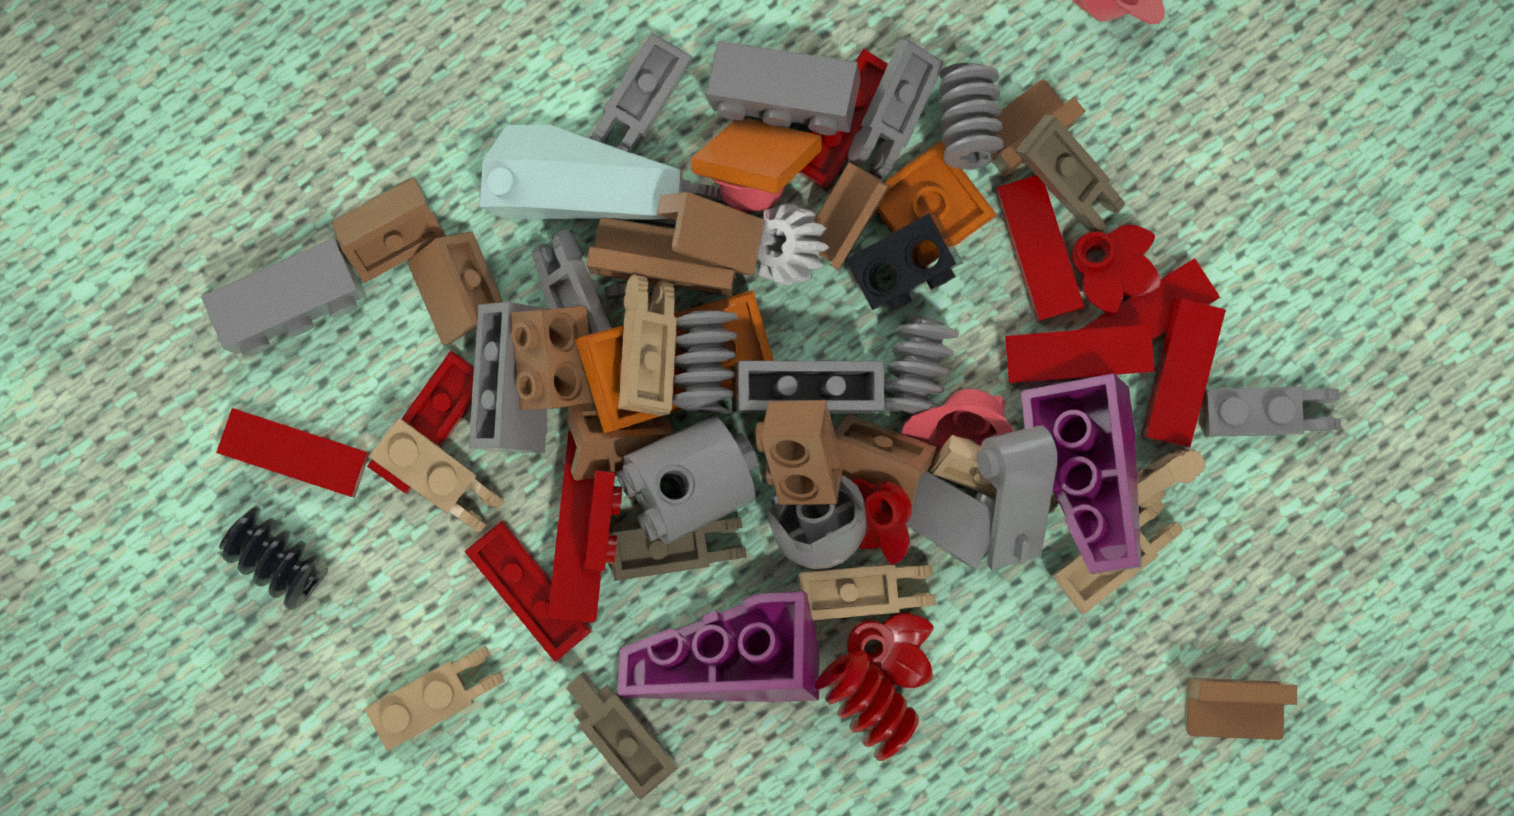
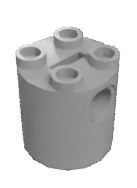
[616,415,758,544]

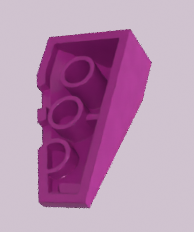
[1020,373,1141,574]
[617,591,820,702]

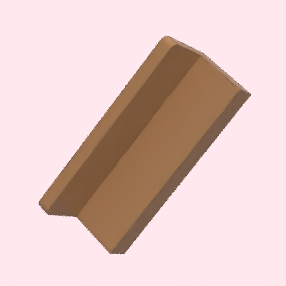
[586,217,736,297]

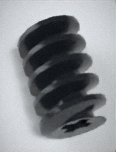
[219,506,329,610]

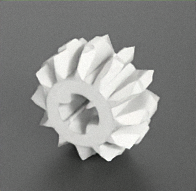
[756,203,830,286]

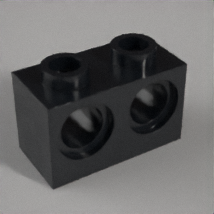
[845,213,963,313]

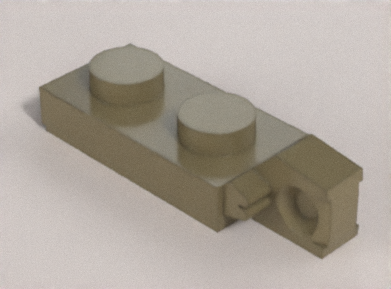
[566,672,678,800]

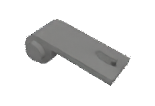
[977,426,1057,570]
[906,471,996,569]

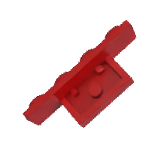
[548,429,622,623]

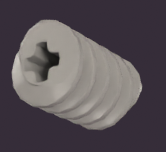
[939,63,1004,170]
[672,310,738,414]
[884,314,959,417]

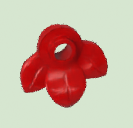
[1072,225,1161,314]
[851,478,912,565]
[847,613,934,688]

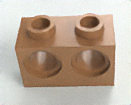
[510,306,594,410]
[756,400,843,505]

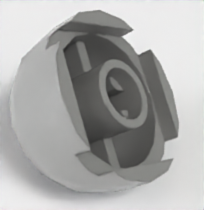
[768,476,867,569]

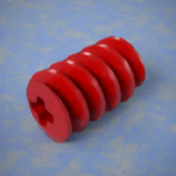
[815,650,919,761]

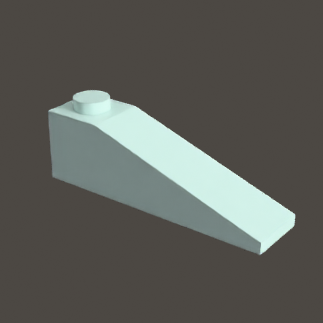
[480,125,683,219]

